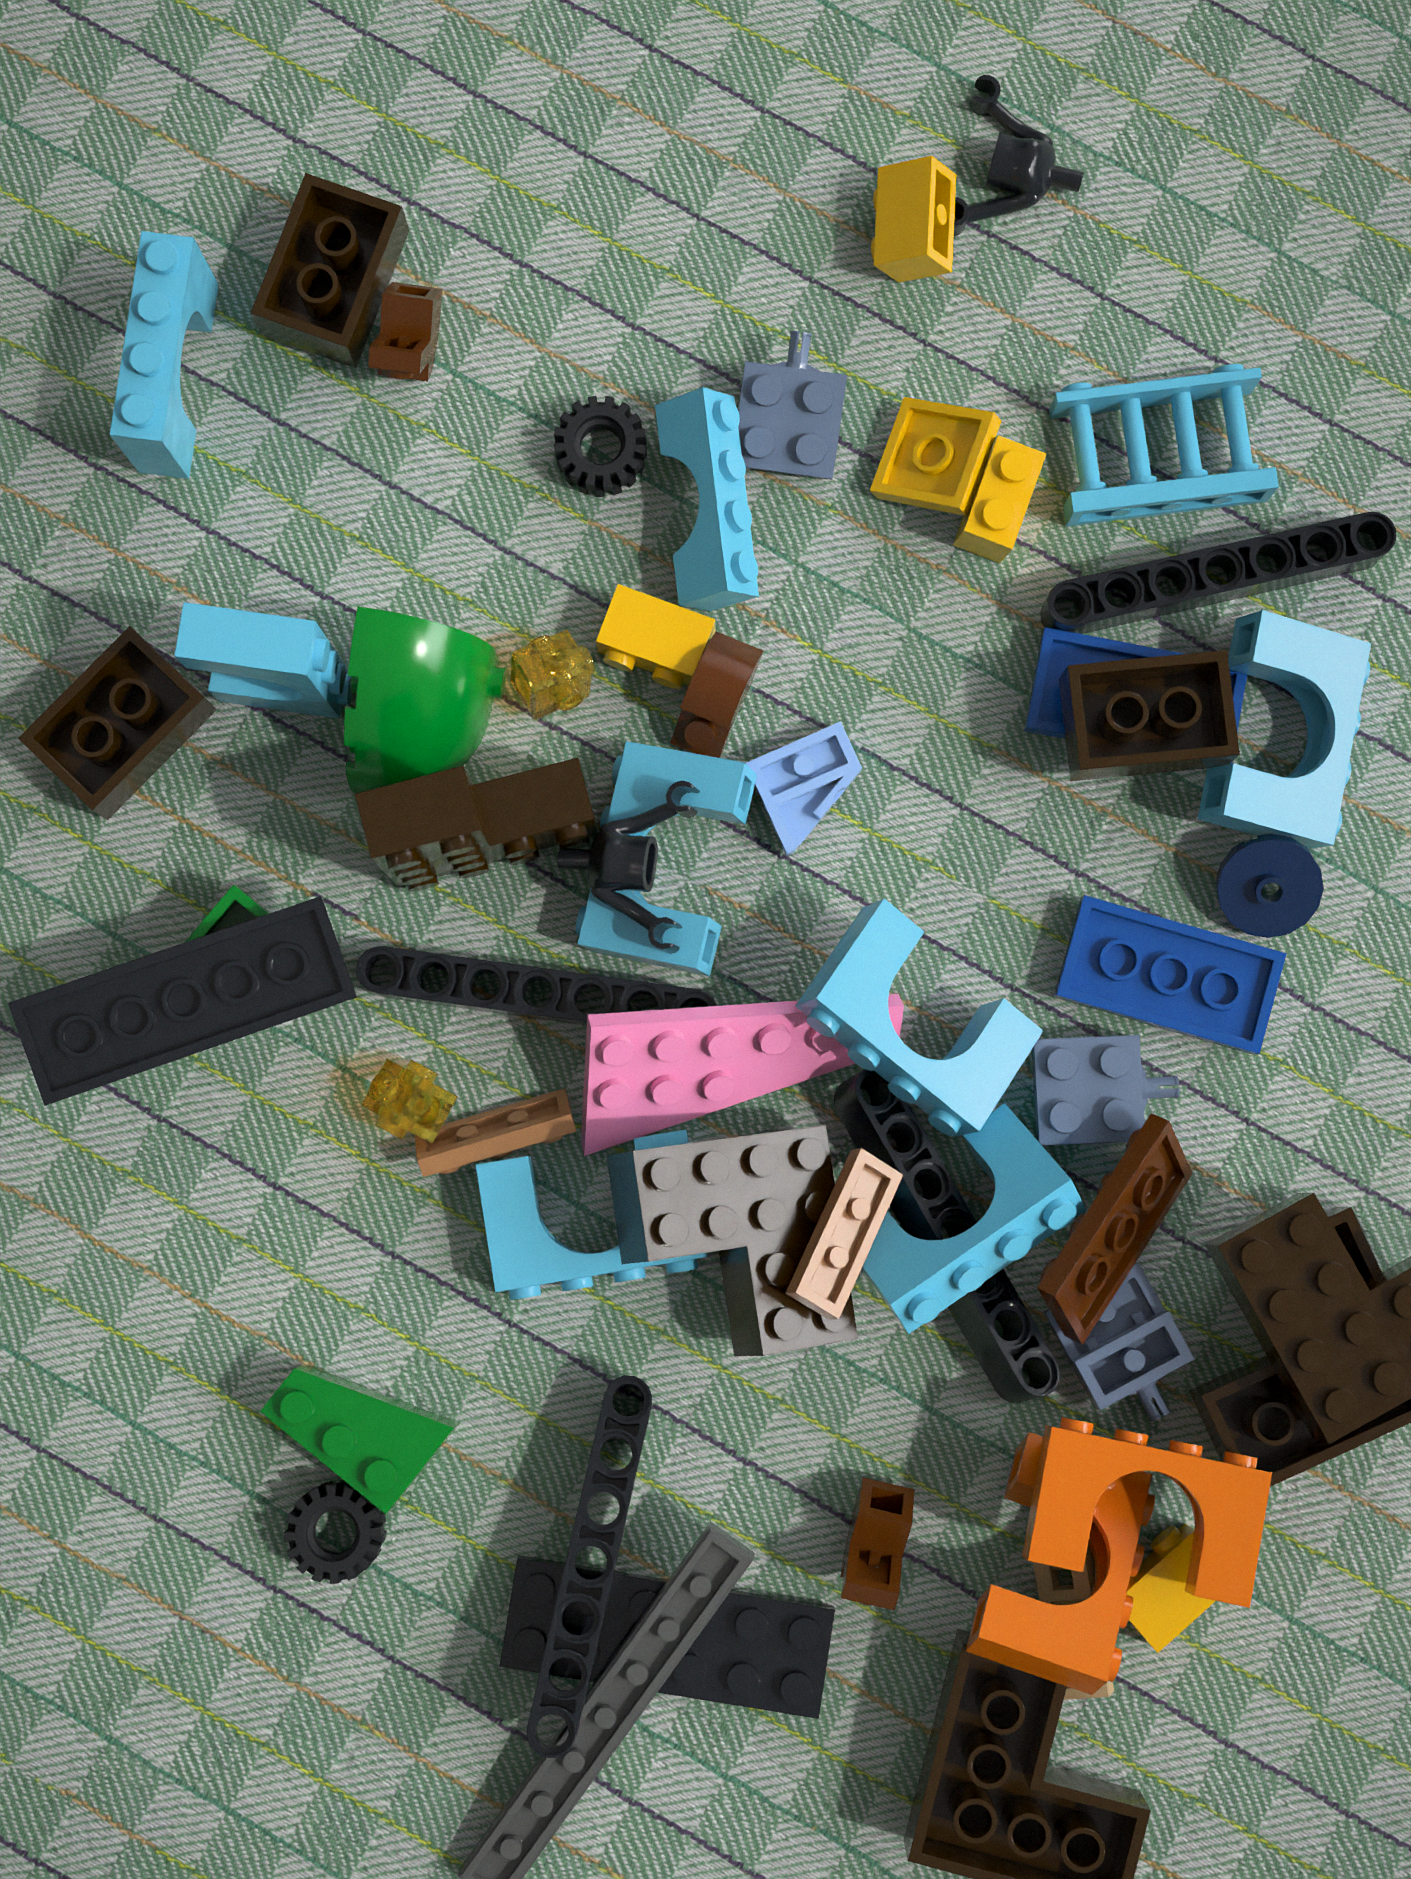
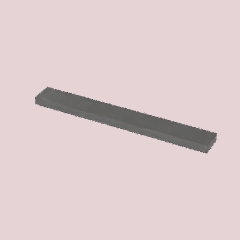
[457,1521,755,1879]

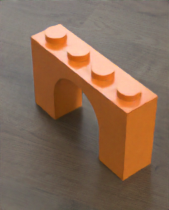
[1022,1417,1272,1608]
[966,1432,1155,1695]

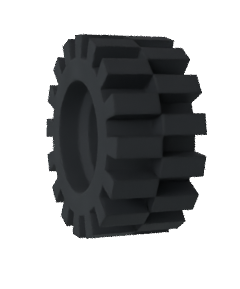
[554,396,647,497]
[284,1480,387,1584]

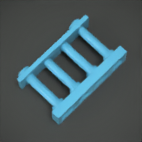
[1049,364,1279,527]

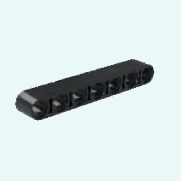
[1040,512,1397,634]
[356,946,717,1025]
[834,1069,1060,1403]
[527,1375,652,1758]

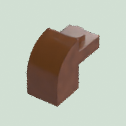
[368,282,442,382]
[670,631,764,758]
[840,1477,915,1611]

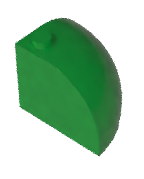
[344,606,507,793]

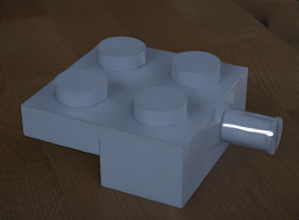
[738,331,847,480]
[1032,1035,1179,1145]
[1043,1262,1194,1422]

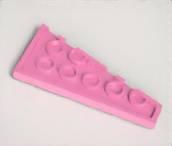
[581,994,904,1156]

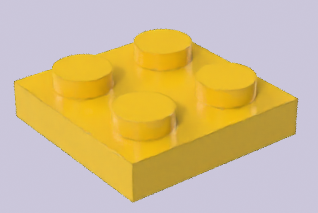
[870,397,1001,516]

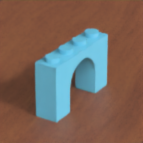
[110,231,219,479]
[174,602,353,719]
[1197,610,1371,849]
[576,741,757,977]
[795,898,1043,1137]
[861,1103,1087,1334]
[475,1130,707,1300]

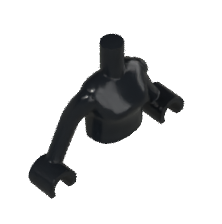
[954,75,1084,236]
[557,781,700,954]

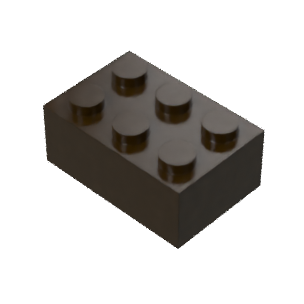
[250,173,409,368]
[18,626,217,820]
[1059,650,1240,781]

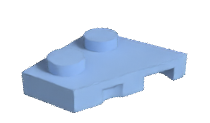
[746,721,862,856]

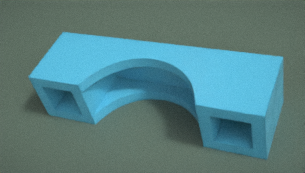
[655,387,759,611]

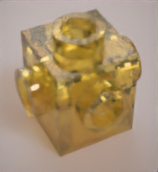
[510,630,595,720]
[361,1058,458,1143]

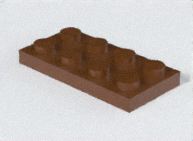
[1037,1113,1193,1345]

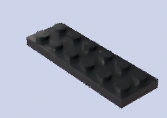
[8,896,357,1106]
[499,1555,835,1719]

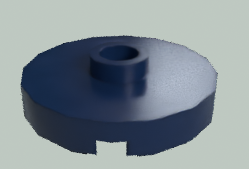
[1215,833,1324,938]

